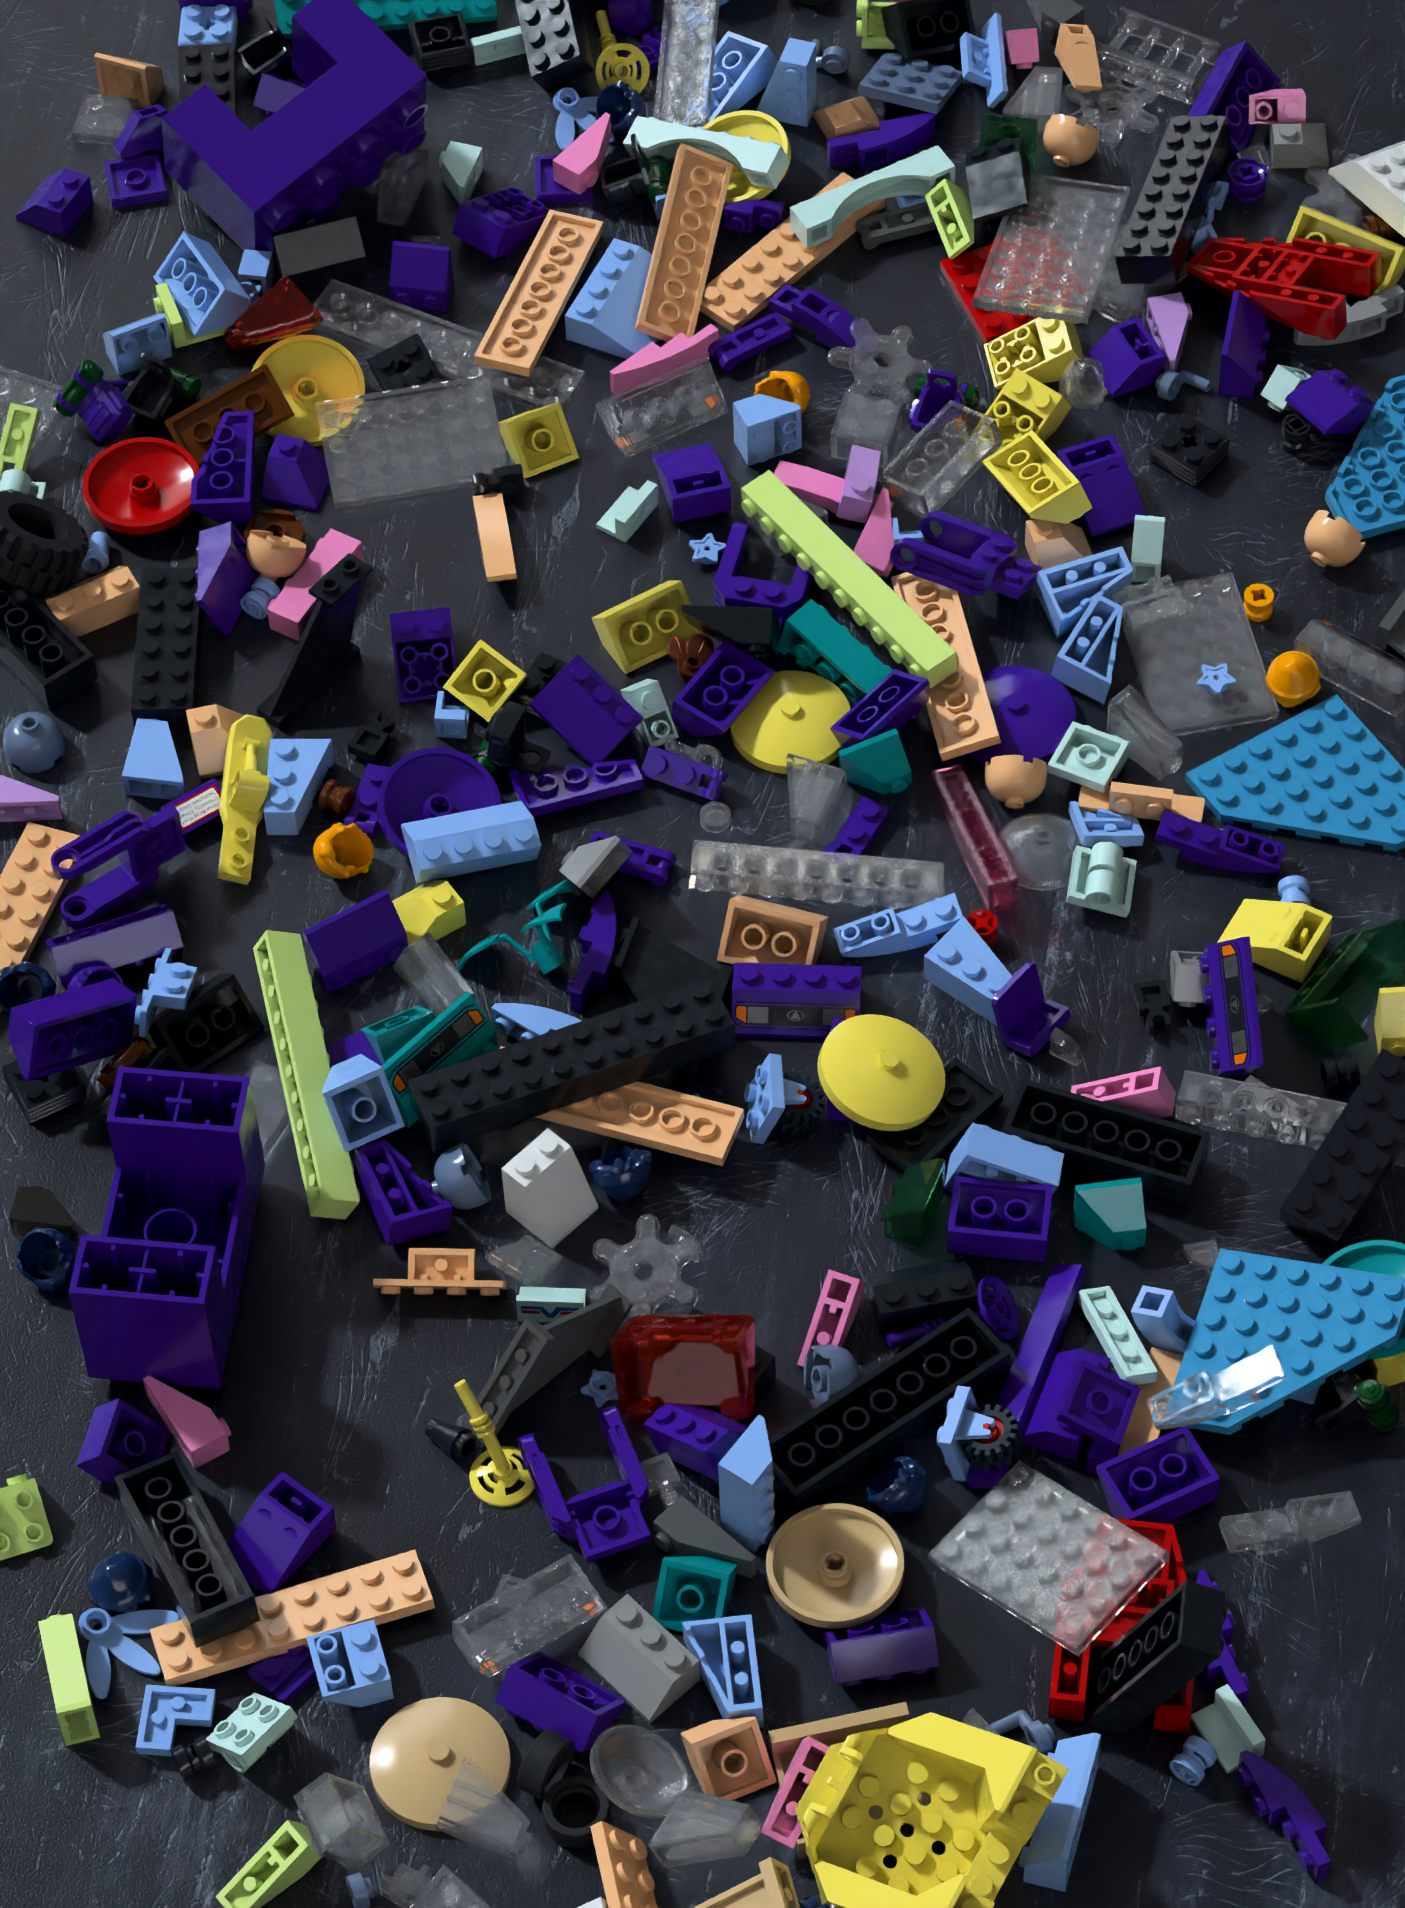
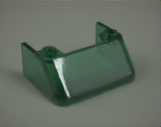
[1283,918,1405,1048]

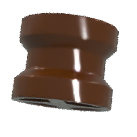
[1363,215,1395,240]
[318,779,356,817]

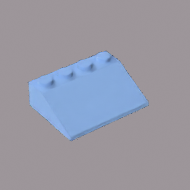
[565,238,660,359]

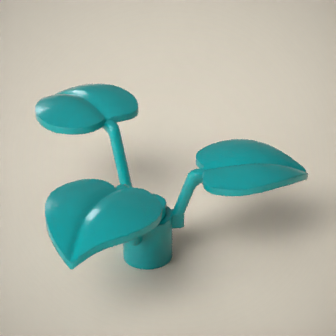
[457,879,572,974]

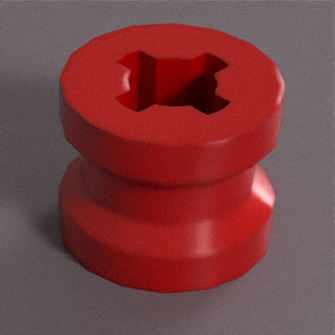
[967,910,998,948]

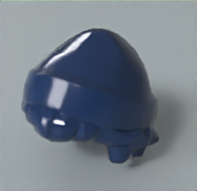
[595,81,646,136]
[0,961,57,1015]
[589,1146,653,1202]
[14,1227,76,1291]
[866,1456,927,1513]
[88,1553,154,1613]

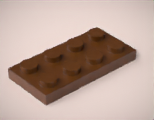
[164,364,295,470]

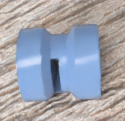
[240,577,281,619]
[1278,875,1311,906]
[1169,1736,1218,1786]

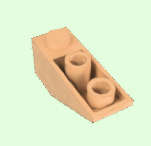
[1054,23,1102,93]

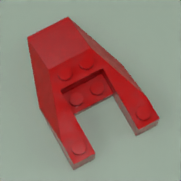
[1186,238,1381,340]
[1048,1517,1194,1733]

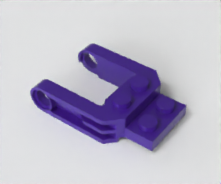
[890,511,1043,600]
[714,522,814,636]
[51,805,186,928]
[518,1405,651,1563]

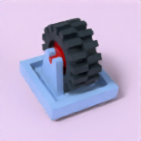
[744,1053,825,1144]
[937,1386,1023,1481]

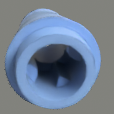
[81,531,109,574]

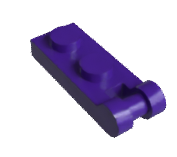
[708,312,792,372]
[640,745,729,803]
[344,763,391,839]
[822,796,891,873]
[589,831,677,886]

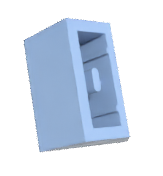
[103,313,172,376]
[733,394,802,466]
[306,1619,394,1707]

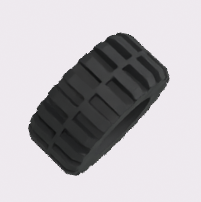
[0,491,89,594]

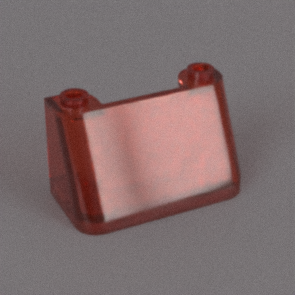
[223,275,324,353]
[610,1314,756,1420]

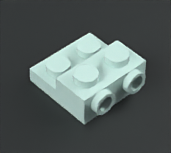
[1047,721,1129,793]

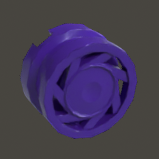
[1227,157,1267,202]

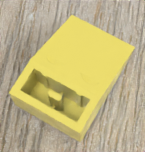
[984,307,1087,389]
[967,368,1072,455]
[1217,899,1333,983]

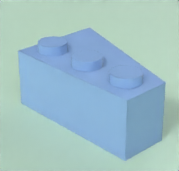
[756,38,817,127]
[1035,546,1134,639]
[1050,593,1123,704]
[264,739,335,835]
[924,916,1013,1026]
[944,1123,1064,1193]
[682,1614,764,1728]

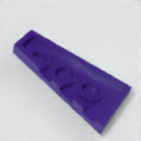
[508,759,644,817]

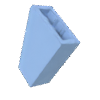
[122,718,186,800]

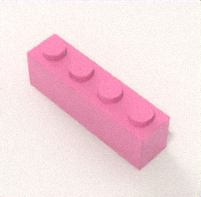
[267,529,364,641]

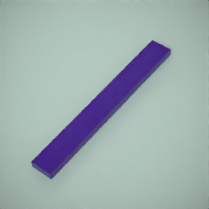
[966,1264,1087,1489]

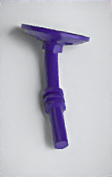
[886,1276,1020,1348]

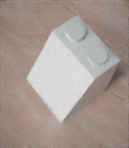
[501,1128,598,1249]

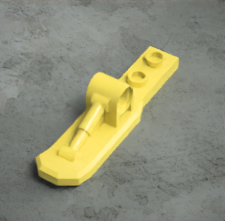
[217,714,274,885]

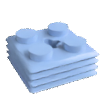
[178,4,238,48]

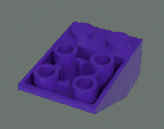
[452,187,549,259]
[1057,434,1146,537]
[652,443,731,523]
[195,522,259,636]
[389,607,457,703]
[227,1471,337,1595]

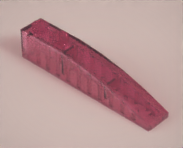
[931,764,1020,913]

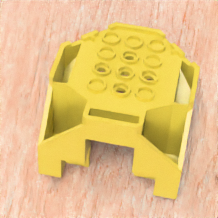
[795,1712,1069,1908]

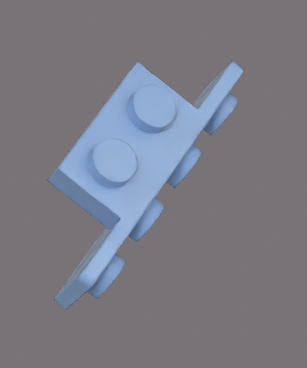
[960,13,1008,109]
[135,948,197,1037]

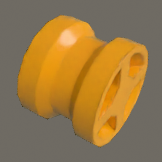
[1243,583,1274,622]

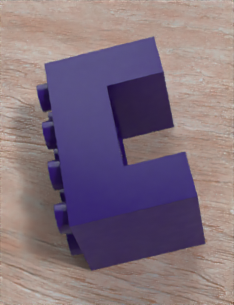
[162,0,428,255]
[68,1066,265,1389]

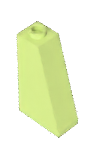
[38,1613,100,1746]

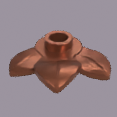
[667,634,714,682]

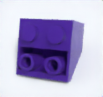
[1085,317,1165,399]

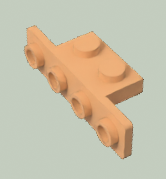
[1078,781,1205,823]
[373,1248,508,1296]

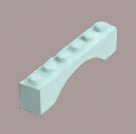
[623,116,790,189]
[790,145,955,249]

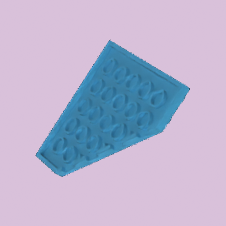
[1325,375,1405,540]
[1185,694,1405,852]
[1163,1248,1405,1435]

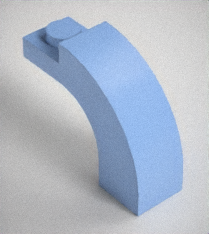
[1131,1285,1195,1355]

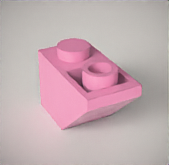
[1249,89,1306,124]

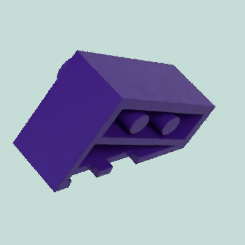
[353,1139,453,1246]

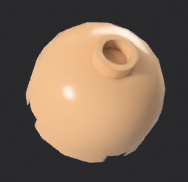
[1042,114,1101,168]
[1304,510,1366,567]
[245,530,307,582]
[985,755,1048,809]

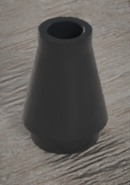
[425,1418,477,1459]

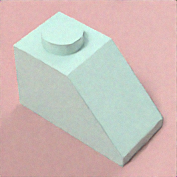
[439,141,484,204]
[1260,364,1311,413]

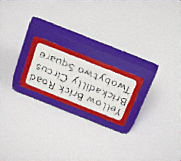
[161,778,222,835]

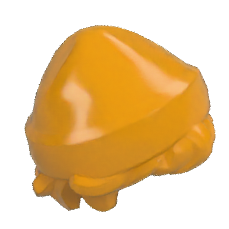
[754,371,810,414]
[1265,651,1322,708]
[313,822,374,879]

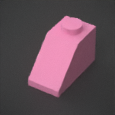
[1003,28,1039,70]

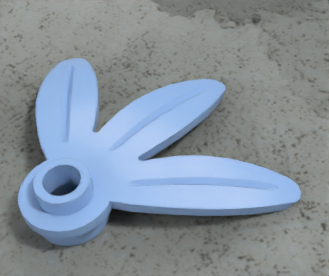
[553,87,615,150]
[78,1608,180,1699]

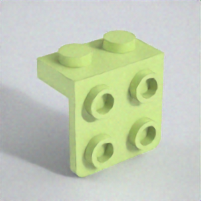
[856,0,897,49]
[153,282,229,348]
[0,1473,53,1561]

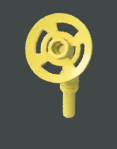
[595,10,650,93]
[454,1379,535,1507]

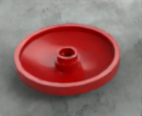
[82,437,199,535]

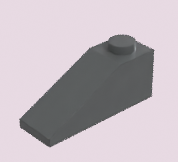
[1026,0,1085,42]
[653,1495,756,1578]

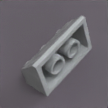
[578,1594,700,1724]

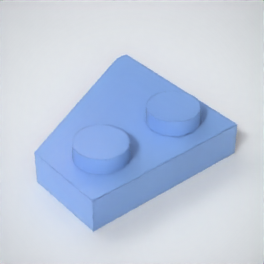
[1068,801,1145,847]

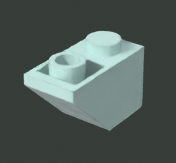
[1131,515,1165,584]
[620,679,679,747]

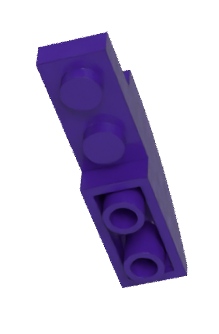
[827,113,935,170]
[769,284,880,364]
[1154,810,1286,873]
[566,891,617,1013]
[1196,1570,1251,1707]
[1236,1750,1331,1882]

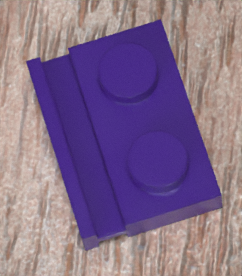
[247,1644,316,1705]

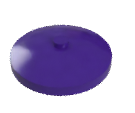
[969,666,1076,764]
[377,747,501,859]

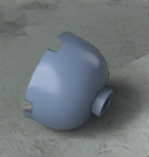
[3,711,65,773]
[431,1143,491,1210]
[803,1344,864,1409]

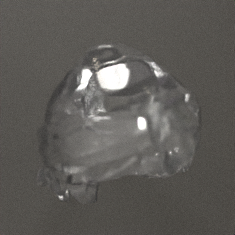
[1059,358,1108,410]

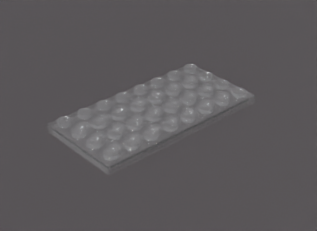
[973,173,1131,324]

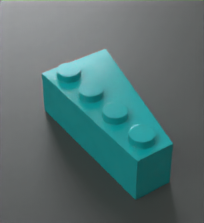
[778,599,893,705]

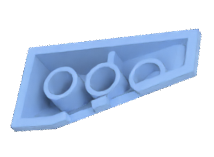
[685,31,778,128]

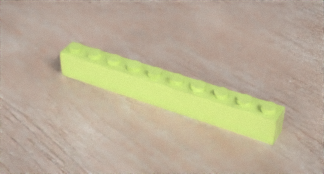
[741,470,958,689]
[253,930,360,1220]

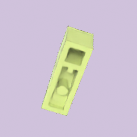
[924,178,974,260]
[216,1820,328,1908]

